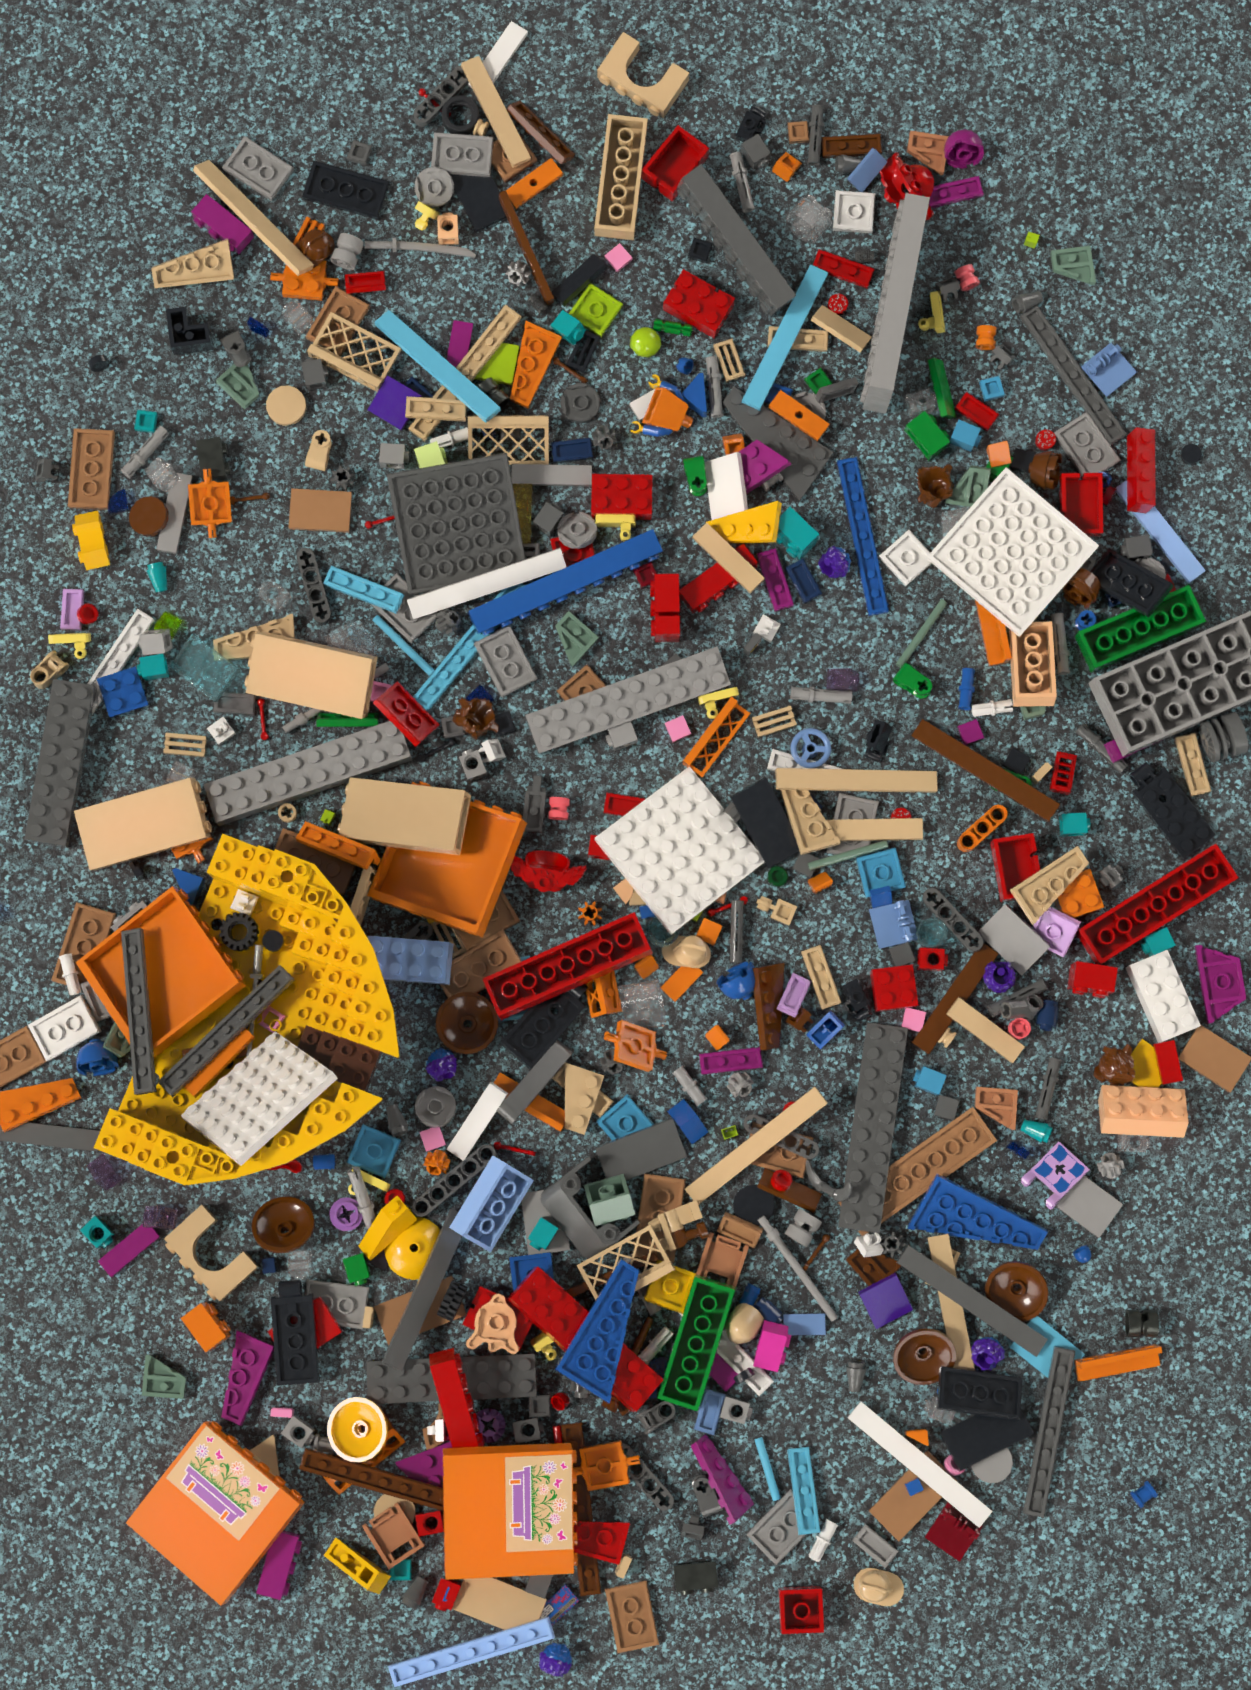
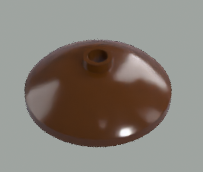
[436,992,498,1054]
[252,1197,315,1253]
[985,1261,1048,1322]
[893,1329,956,1385]

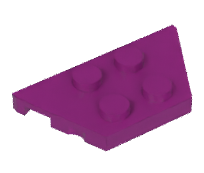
[739,440,792,494]
[1194,945,1246,1024]
[395,1441,452,1487]

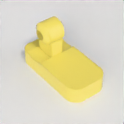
[415,201,440,231]
[918,291,946,334]
[595,514,636,542]
[48,633,91,659]
[697,687,739,719]
[348,1169,391,1195]
[530,1332,557,1360]

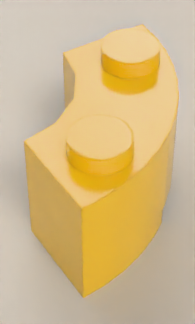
[72,510,110,570]

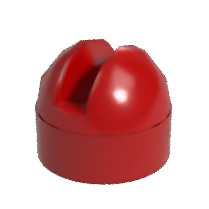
[551,1392,569,1411]

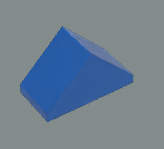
[682,373,707,418]
[172,868,206,907]
[806,1010,845,1049]
[667,1099,708,1144]

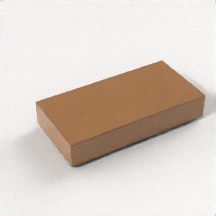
[717,1211,763,1248]

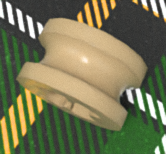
[473,118,489,136]
[278,803,297,823]
[938,1027,957,1048]

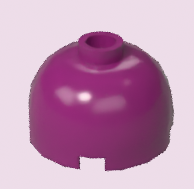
[944,129,984,169]

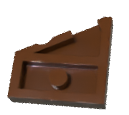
[845,1248,901,1286]

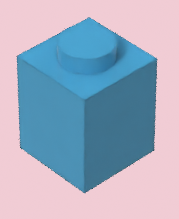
[950,420,982,452]
[913,1066,947,1096]

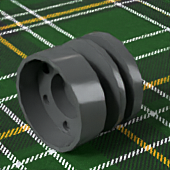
[1199,712,1249,763]

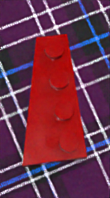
[573,1521,630,1565]

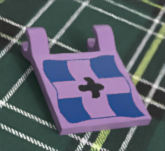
[1021,1142,1090,1210]

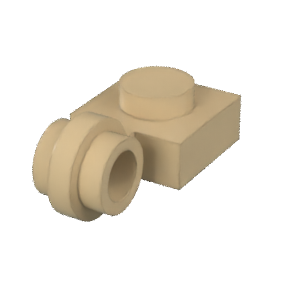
[756,896,797,926]

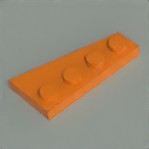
[510,321,562,409]
[0,1078,81,1133]

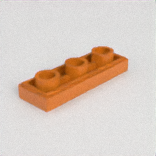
[506,158,563,209]
[769,390,830,442]

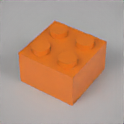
[1054,869,1104,919]
[181,1302,231,1352]

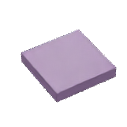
[1032,907,1081,957]

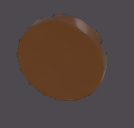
[129,496,169,537]

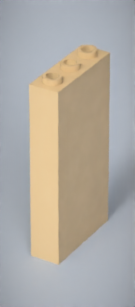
[245,631,378,719]
[338,777,471,855]
[74,778,212,870]

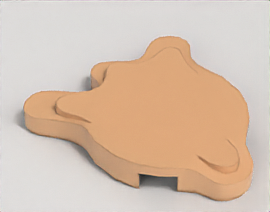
[466,1294,519,1354]

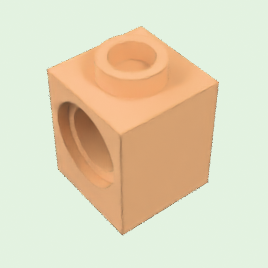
[437,213,459,245]

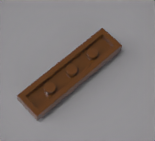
[507,100,575,164]

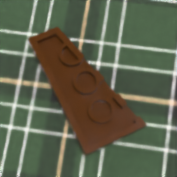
[752,963,784,1050]

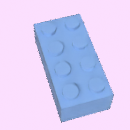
[368,936,454,985]
[449,1156,534,1252]

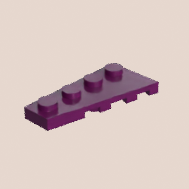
[221,1330,274,1426]
[691,1434,754,1525]

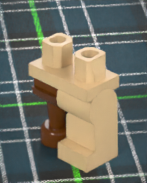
[647,1200,709,1251]

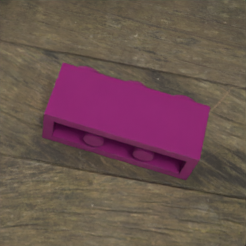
[191,194,254,254]
[256,1530,302,1600]

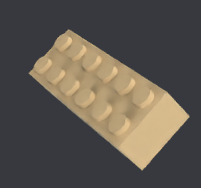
[594,114,648,240]

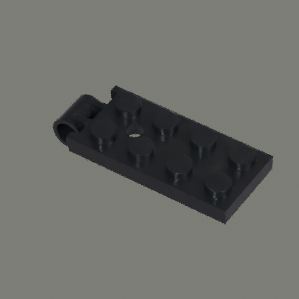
[1129,762,1216,860]
[499,984,588,1070]
[270,1280,320,1386]

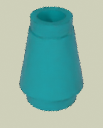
[146,562,167,593]
[1020,1119,1053,1143]

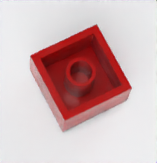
[1067,961,1118,998]
[870,964,918,1012]
[778,1586,824,1634]

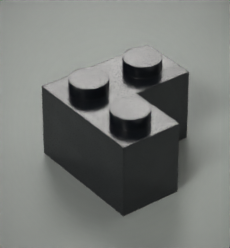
[166,307,214,355]

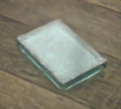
[169,634,240,702]

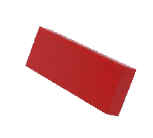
[813,249,875,289]

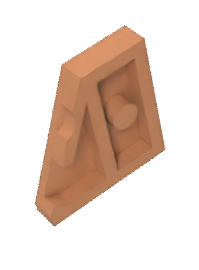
[907,130,949,175]
[974,1087,1018,1130]

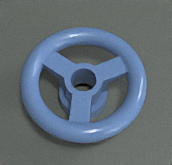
[790,728,831,768]

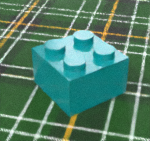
[776,507,819,560]

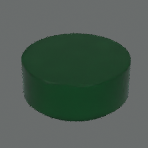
[767,866,788,887]

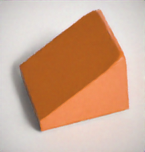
[772,152,802,182]
[722,433,745,455]
[986,441,1011,468]
[808,872,833,894]
[696,918,722,946]
[634,955,659,979]
[705,1025,730,1050]
[904,1429,929,1446]

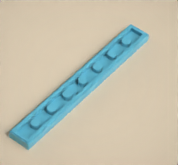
[742,264,828,411]
[375,310,500,423]
[413,583,525,712]

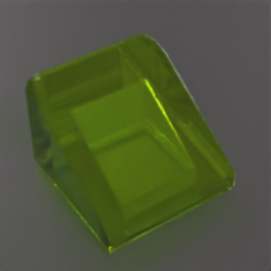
[154,611,183,641]

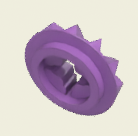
[330,1197,363,1231]
[477,1408,505,1443]

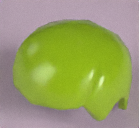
[630,327,661,358]

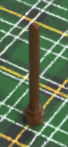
[601,1317,653,1413]

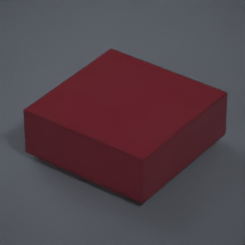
[633,562,657,589]

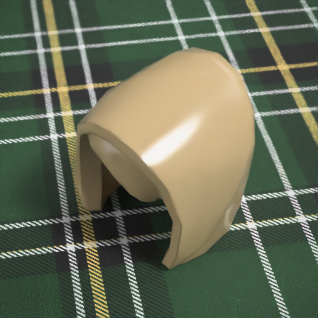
[725,1303,764,1345]

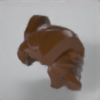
[917,464,954,508]
[452,698,499,741]
[1093,1044,1136,1086]

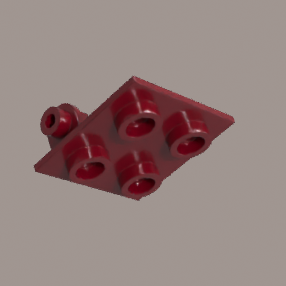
[925,1502,983,1562]

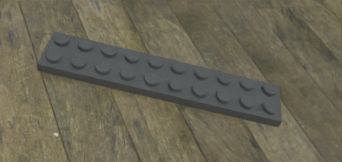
[838,1022,908,1234]

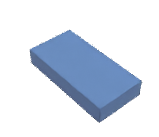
[847,148,887,192]
[783,1314,826,1335]
[694,1389,726,1435]

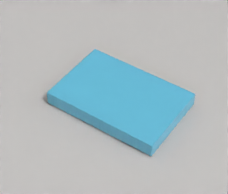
[1009,1316,1085,1378]

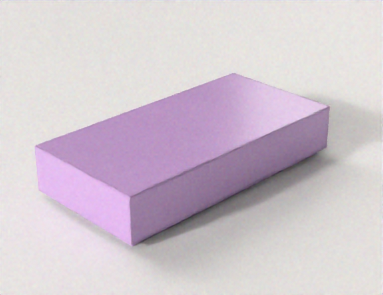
[60,589,85,631]
[777,973,811,1017]

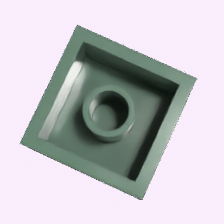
[584,1174,635,1226]

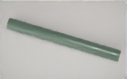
[896,599,948,668]
[807,840,888,870]

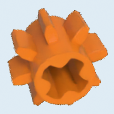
[578,901,602,926]
[423,1150,451,1175]

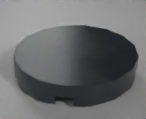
[733,1185,774,1226]

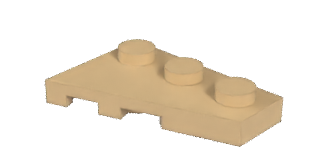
[565,1063,604,1135]

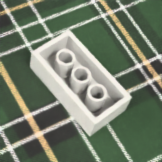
[1126,950,1201,1043]

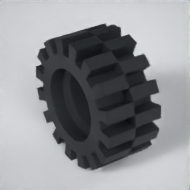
[219,913,259,951]
[437,1280,468,1321]

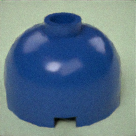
[716,961,755,1000]
[76,1039,119,1076]

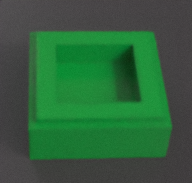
[804,368,832,394]

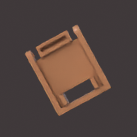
[696,1232,749,1287]
[362,1502,425,1569]

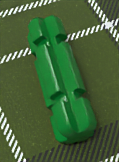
[653,319,692,336]

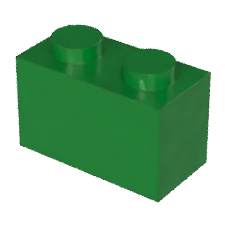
[904,411,950,461]

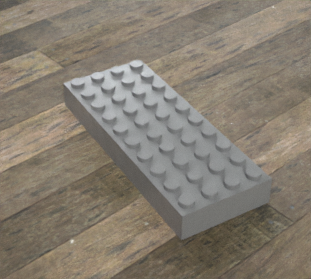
[860,193,930,414]
[1088,611,1251,757]

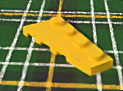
[706,501,782,543]

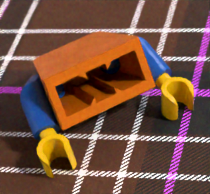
[630,374,693,437]

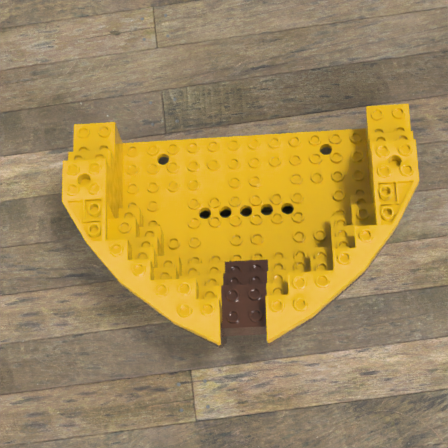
[94,833,400,1185]

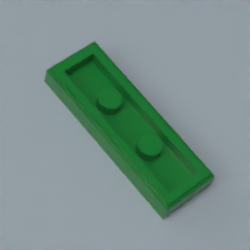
[928,358,956,419]
[316,713,379,727]

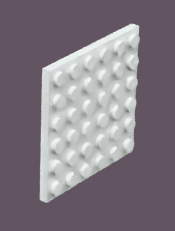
[926,468,1099,637]
[594,767,764,935]
[181,1031,338,1166]

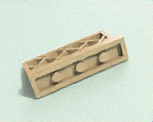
[307,312,401,392]
[468,415,549,465]
[577,1224,675,1300]

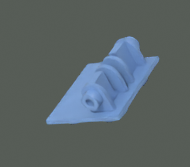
[1081,343,1137,397]
[869,900,919,949]

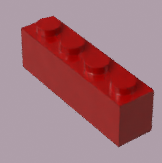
[1127,427,1156,513]
[679,543,758,614]

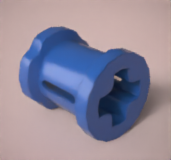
[1075,610,1096,631]
[1130,1481,1158,1508]

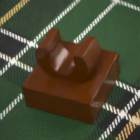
[785,1007,813,1032]

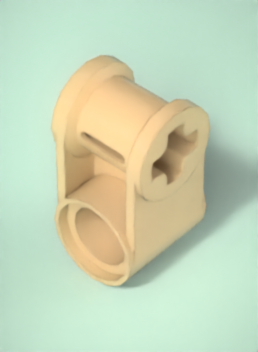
[305,430,332,471]
[30,650,69,689]

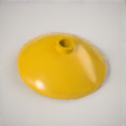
[384,1217,440,1280]
[327,1397,388,1462]

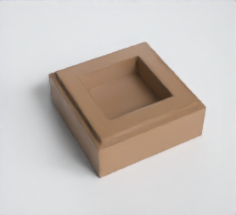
[787,121,809,144]

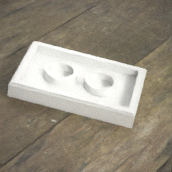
[704,452,748,520]
[28,995,102,1061]

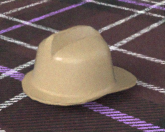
[662,936,711,968]
[854,1568,904,1606]

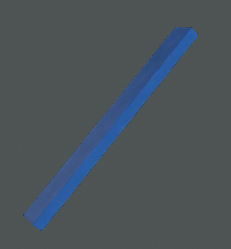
[837,457,889,616]

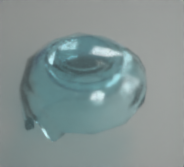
[646,918,680,948]
[916,918,948,948]

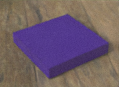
[367,375,422,431]
[858,1273,913,1329]

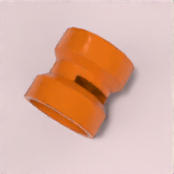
[976,325,997,350]

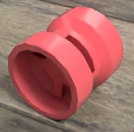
[954,264,980,291]
[548,797,570,820]
[1008,1018,1031,1040]

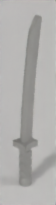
[365,238,476,258]
[247,945,263,1056]

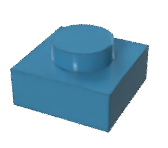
[979,376,1005,402]

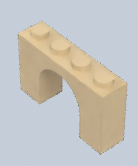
[597,32,689,118]
[164,1205,259,1301]

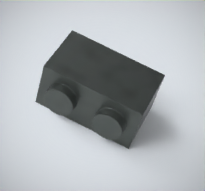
[196,437,231,482]
[673,1559,718,1595]

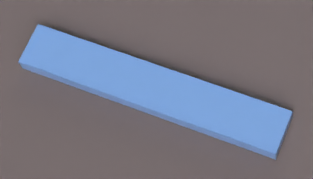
[1116,480,1206,584]

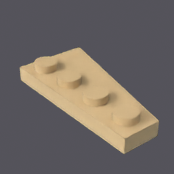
[151,239,234,288]
[213,613,295,661]
[780,790,841,855]
[1010,846,1089,925]

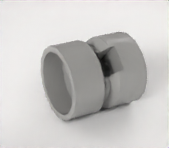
[330,233,364,270]
[784,1208,822,1247]

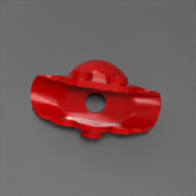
[879,152,934,221]
[510,850,587,892]

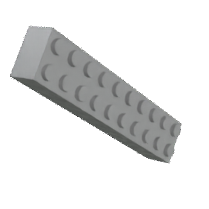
[525,646,731,754]
[203,721,412,826]

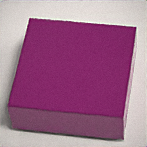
[957,719,984,745]

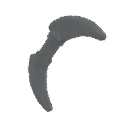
[806,1159,852,1202]

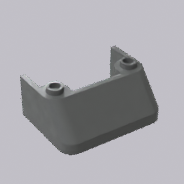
[540,1157,640,1258]

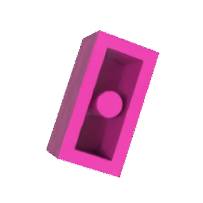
[753,1320,791,1372]

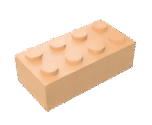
[1009,621,1057,707]
[1098,1085,1189,1138]

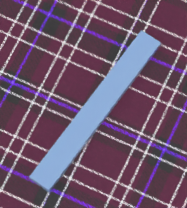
[388,1616,555,1687]

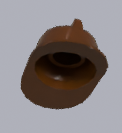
[295,229,335,269]

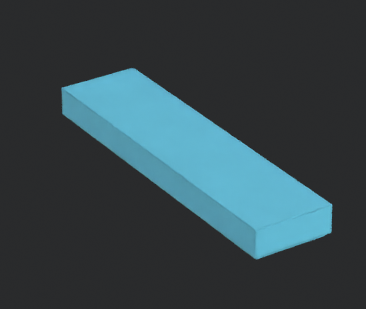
[323,566,405,614]
[787,1447,820,1535]

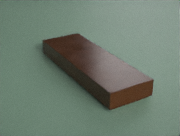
[821,134,882,158]
[757,1168,822,1213]

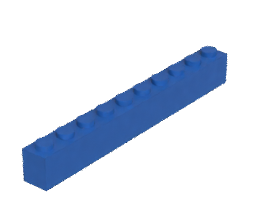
[468,529,663,636]

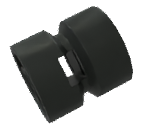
[477,377,510,411]
[1125,1310,1159,1337]

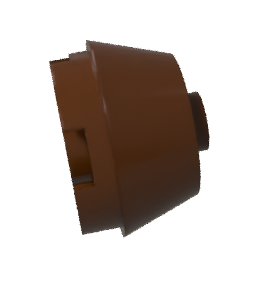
[1029,451,1062,491]
[1062,568,1100,609]

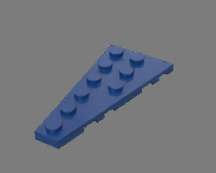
[907,1174,1048,1250]
[555,1259,639,1403]

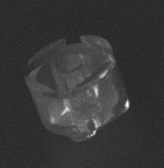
[785,195,833,243]

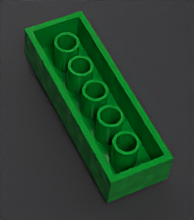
[1075,585,1206,673]
[658,1275,737,1411]

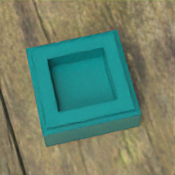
[134,410,158,433]
[390,1558,412,1580]

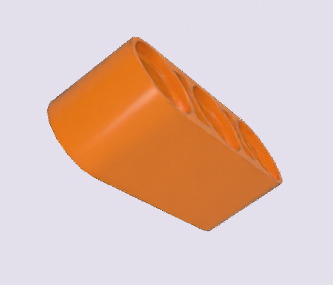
[957,805,1008,852]

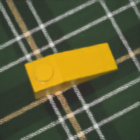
[358,1196,418,1261]
[324,1537,391,1594]

